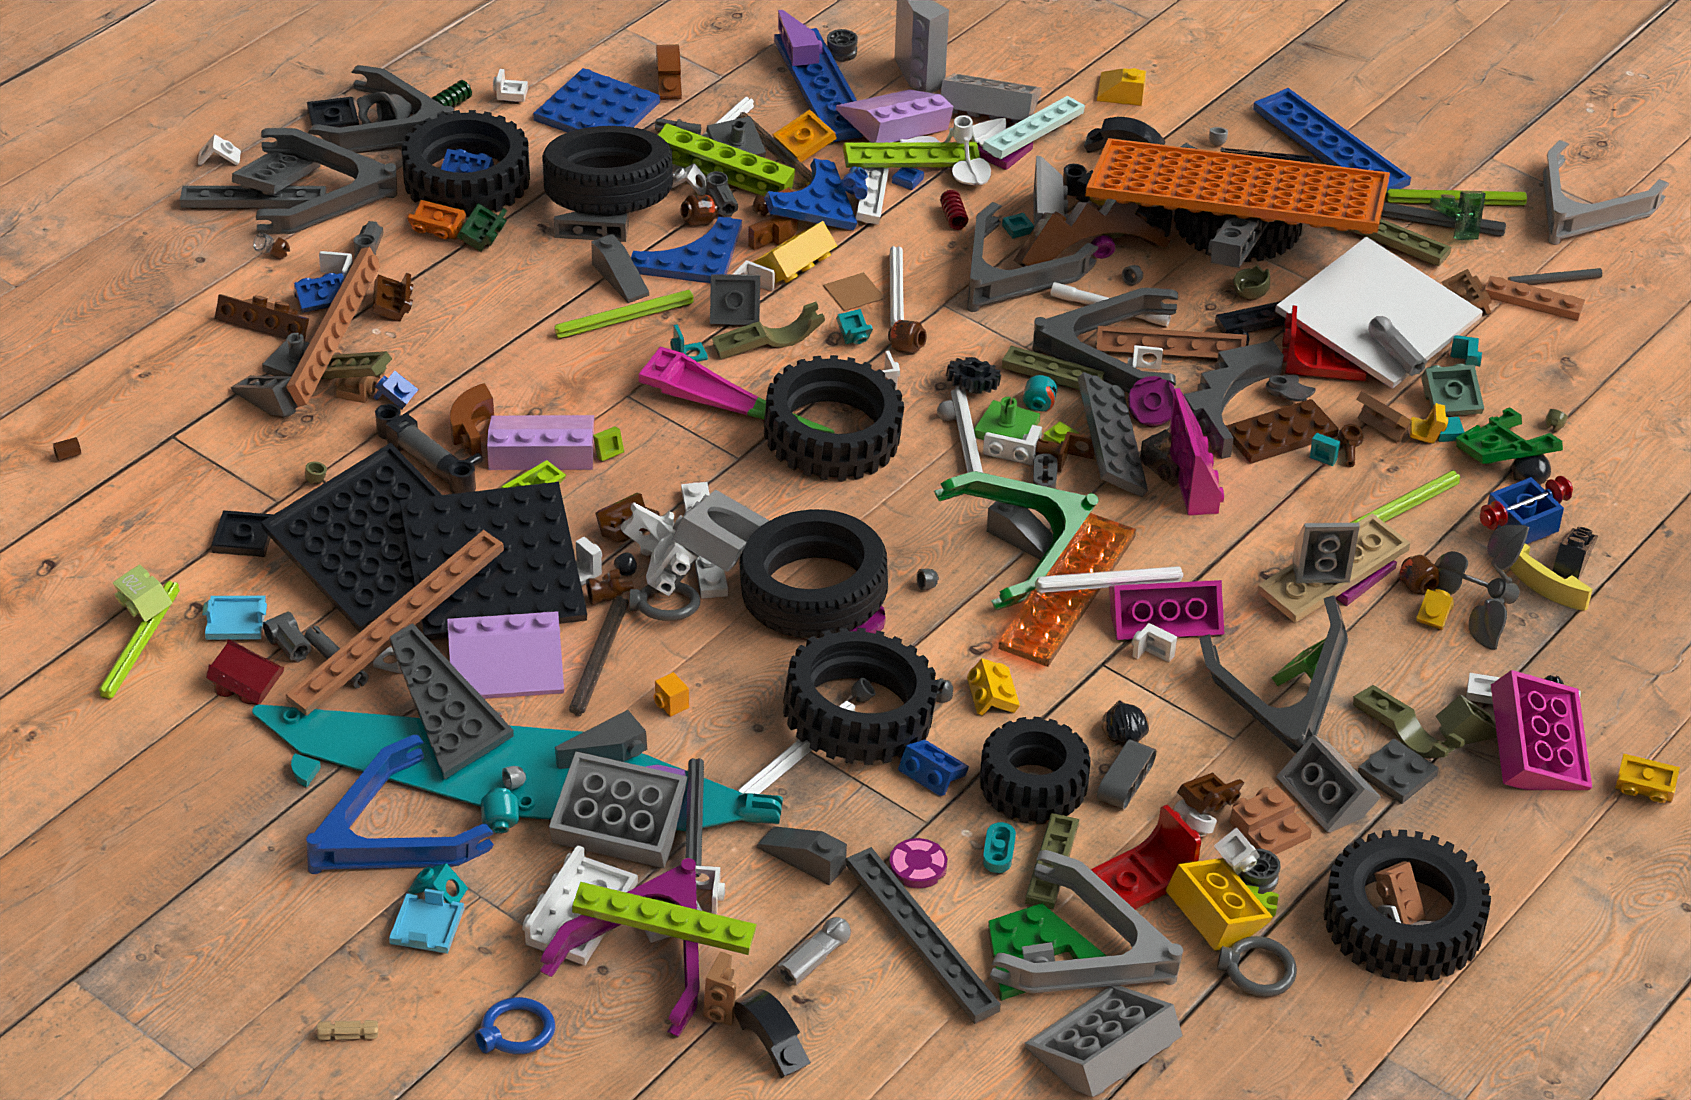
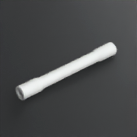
[1051,282,1171,327]

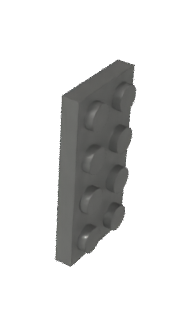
[232,153,320,195]

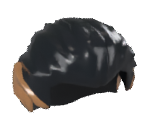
[1101,700,1149,744]

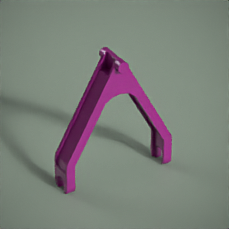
[540,858,700,1037]

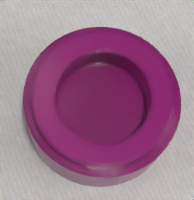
[1091,235,1115,259]

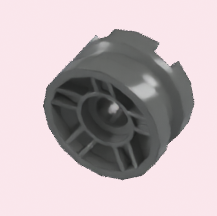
[827,29,858,62]
[1238,848,1281,894]

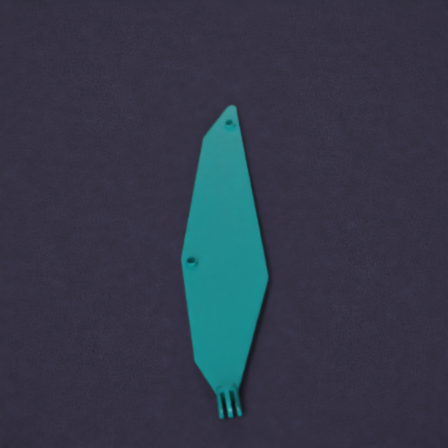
[252,704,783,831]

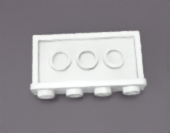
[522,845,638,965]

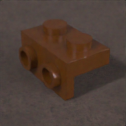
[373,273,414,321]
[595,493,660,542]
[1177,772,1244,815]

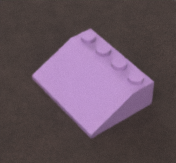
[836,90,954,143]
[487,415,594,470]
[447,612,564,699]

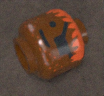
[680,195,718,226]
[888,320,927,353]
[1399,555,1439,594]

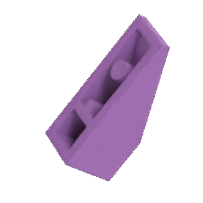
[778,10,823,66]

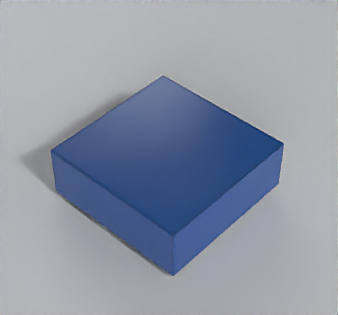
[892,167,924,190]

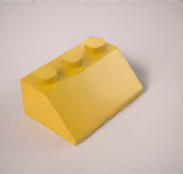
[753,221,837,283]
[1166,858,1273,951]

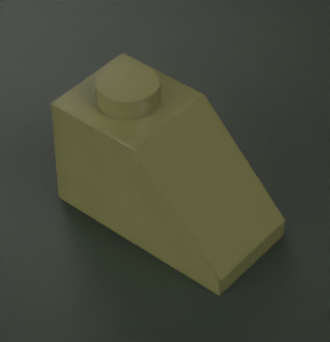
[1436,695,1497,745]

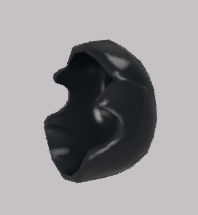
[1510,454,1551,485]

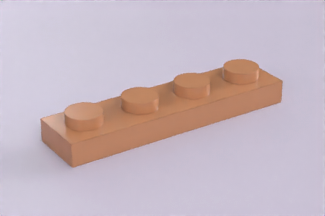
[1484,276,1585,321]

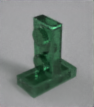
[1430,191,1486,240]

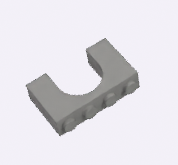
[672,490,769,572]

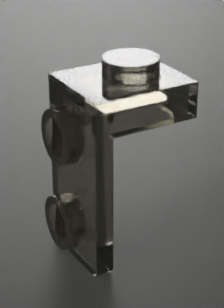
[1140,430,1180,487]

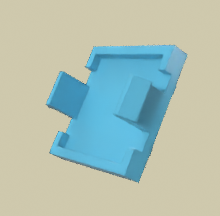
[202,596,267,640]
[389,889,464,954]

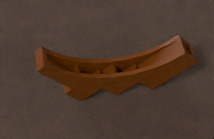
[1013,199,1170,267]

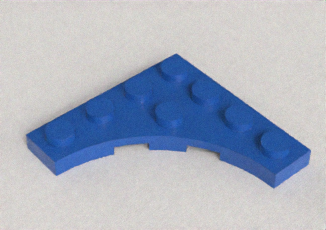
[764,158,858,230]
[631,217,742,283]

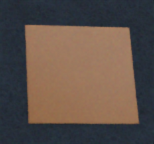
[824,272,885,311]

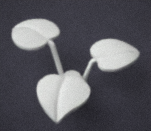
[900,115,1006,185]

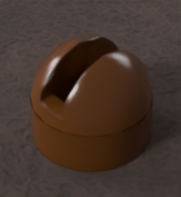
[752,195,769,216]
[269,237,290,258]

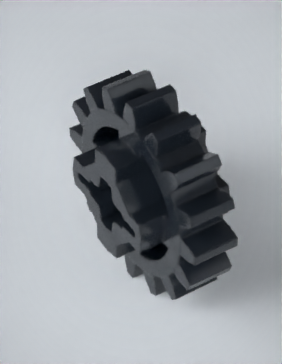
[946,357,1001,394]

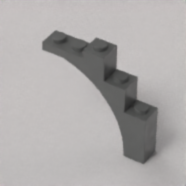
[1184,341,1284,459]

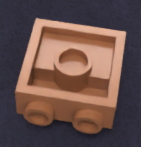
[1230,786,1312,855]

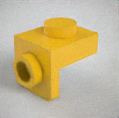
[1410,403,1448,444]
[1416,589,1454,630]

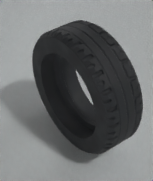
[542,126,673,214]
[739,509,888,638]

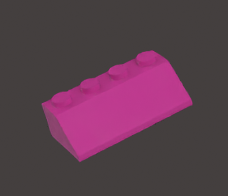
[1109,580,1225,640]

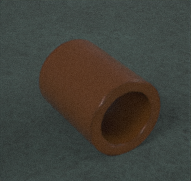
[53,437,81,461]

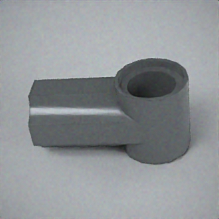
[706,171,738,217]
[354,221,384,259]
[263,611,311,662]

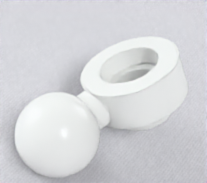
[1174,799,1217,836]

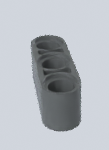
[1097,739,1157,810]

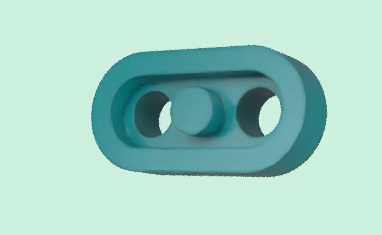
[983,822,1016,873]

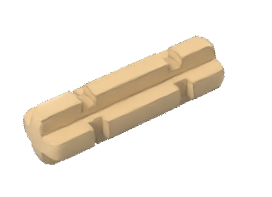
[317,1020,378,1040]

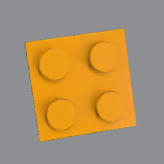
[772,109,837,164]

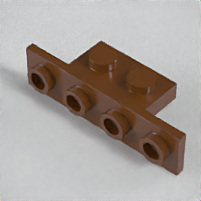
[214,294,309,341]

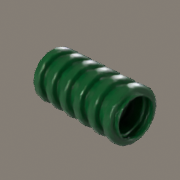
[432,80,472,108]

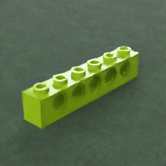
[658,123,795,196]

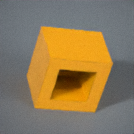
[653,672,689,717]

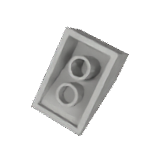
[1292,523,1360,583]

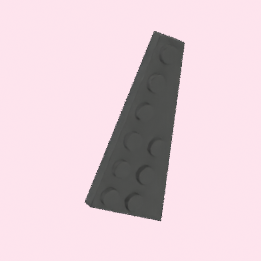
[390,623,514,780]

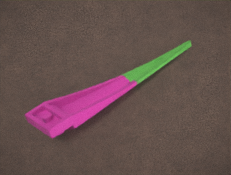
[639,346,835,434]

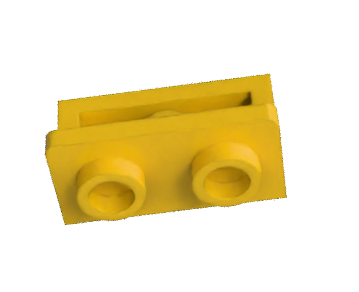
[967,658,1020,716]
[1615,753,1680,803]

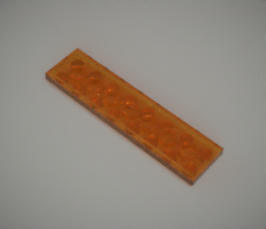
[998,513,1136,667]

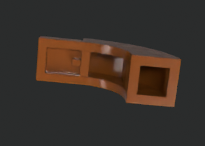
[656,44,682,100]
[748,188,798,250]
[450,383,494,456]

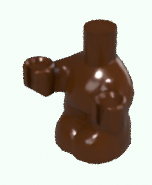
[586,569,634,605]

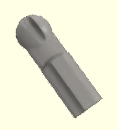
[1368,316,1428,376]
[777,917,851,986]

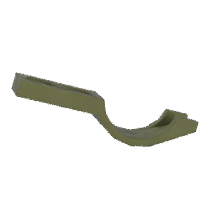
[712,302,825,360]
[1353,685,1465,758]

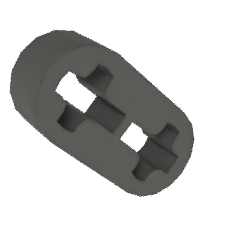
[1033,454,1057,489]

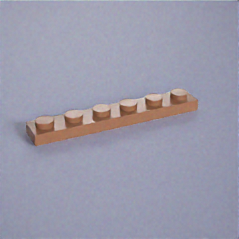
[1096,326,1247,359]

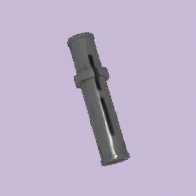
[304,626,369,688]

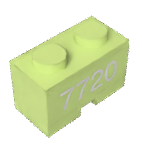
[113,564,173,622]

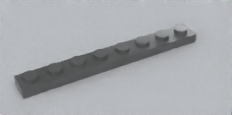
[846,847,1001,1024]

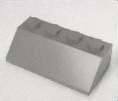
[1033,156,1068,252]

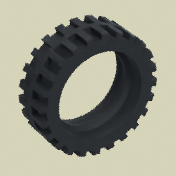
[402,110,530,218]
[764,355,904,481]
[783,628,938,765]

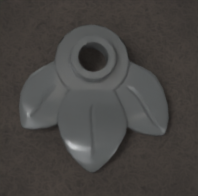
[1266,375,1316,401]

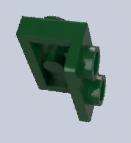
[457,203,508,252]

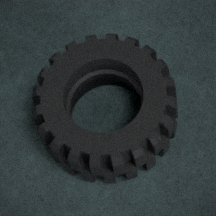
[980,717,1091,824]

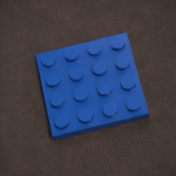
[533,68,660,133]

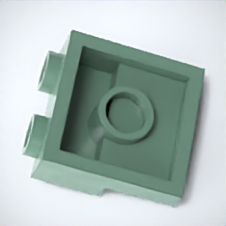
[1421,364,1484,416]

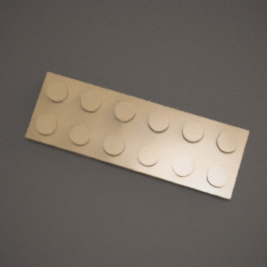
[1257,513,1410,623]

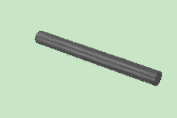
[1508,268,1602,285]

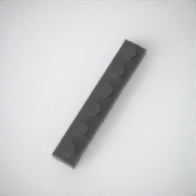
[180,186,327,209]

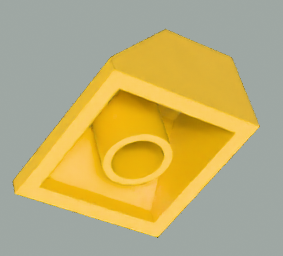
[1097,68,1146,106]

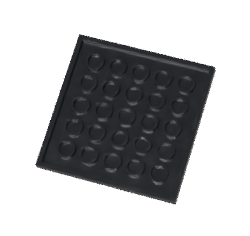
[261,443,442,632]
[400,482,588,640]

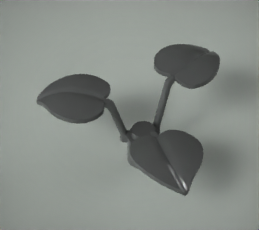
[1434,525,1529,650]

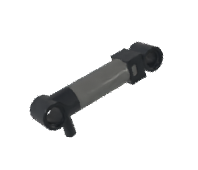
[375,404,483,494]

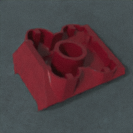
[206,639,284,705]

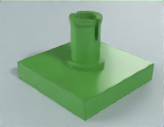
[974,397,1040,440]
[1271,638,1326,686]

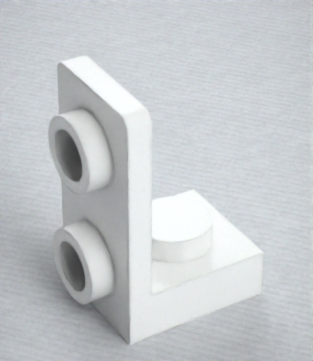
[983,425,1042,465]

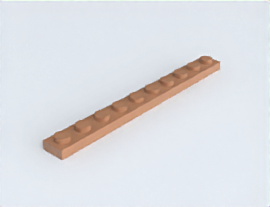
[286,246,380,407]
[286,530,504,716]

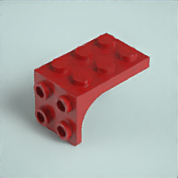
[1282,305,1367,381]
[1090,805,1201,910]

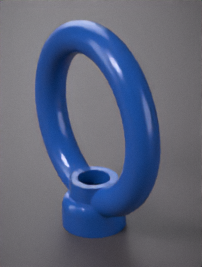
[475,997,555,1054]

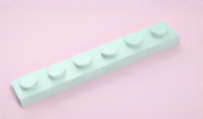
[983,96,1085,159]

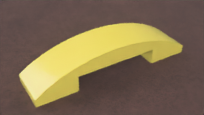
[1510,544,1593,611]

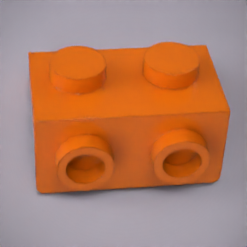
[407,200,466,240]

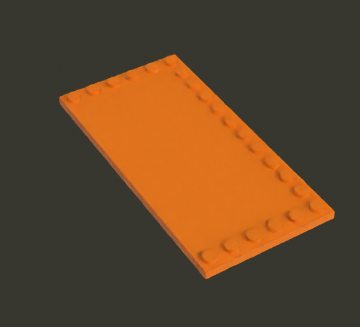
[1086,138,1390,234]

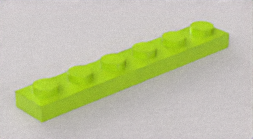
[842,142,980,168]
[572,881,756,955]

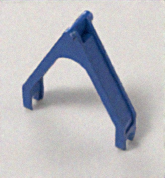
[306,735,494,874]

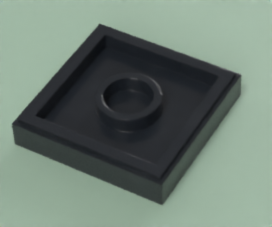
[307,97,359,135]
[211,510,274,557]

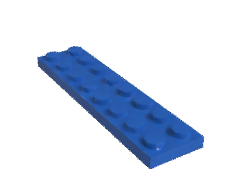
[774,28,865,142]
[1253,88,1411,195]

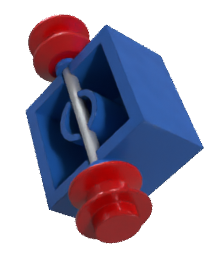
[1479,476,1573,544]

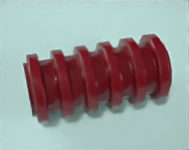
[940,190,969,230]

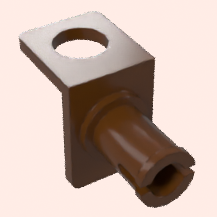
[1035,432,1095,472]

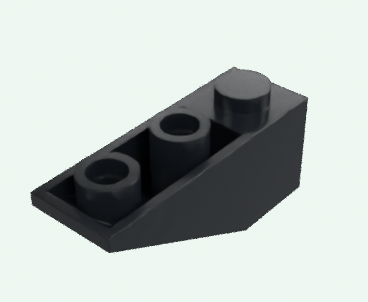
[1552,527,1598,580]

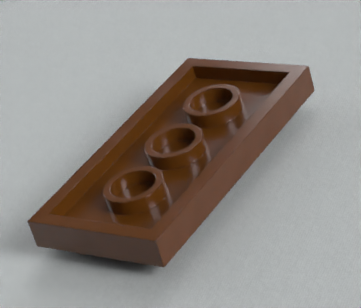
[1226,399,1339,464]

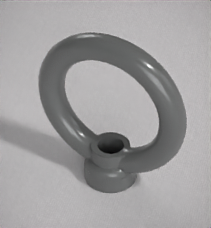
[630,582,701,621]
[1217,936,1297,997]

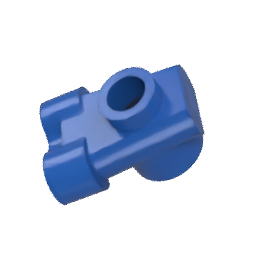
[840,166,868,199]

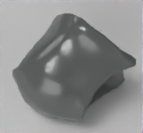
[357,92,413,124]

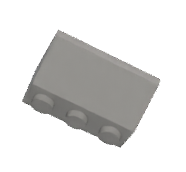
[1276,735,1381,833]

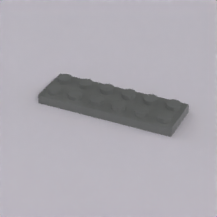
[1077,372,1148,497]

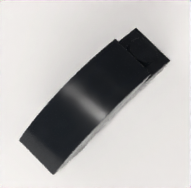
[1084,117,1165,153]
[734,989,811,1079]

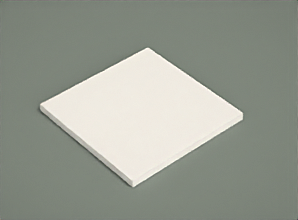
[1275,237,1483,389]

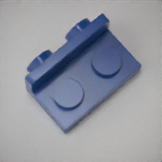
[441,149,494,173]
[294,273,344,313]
[898,740,969,796]

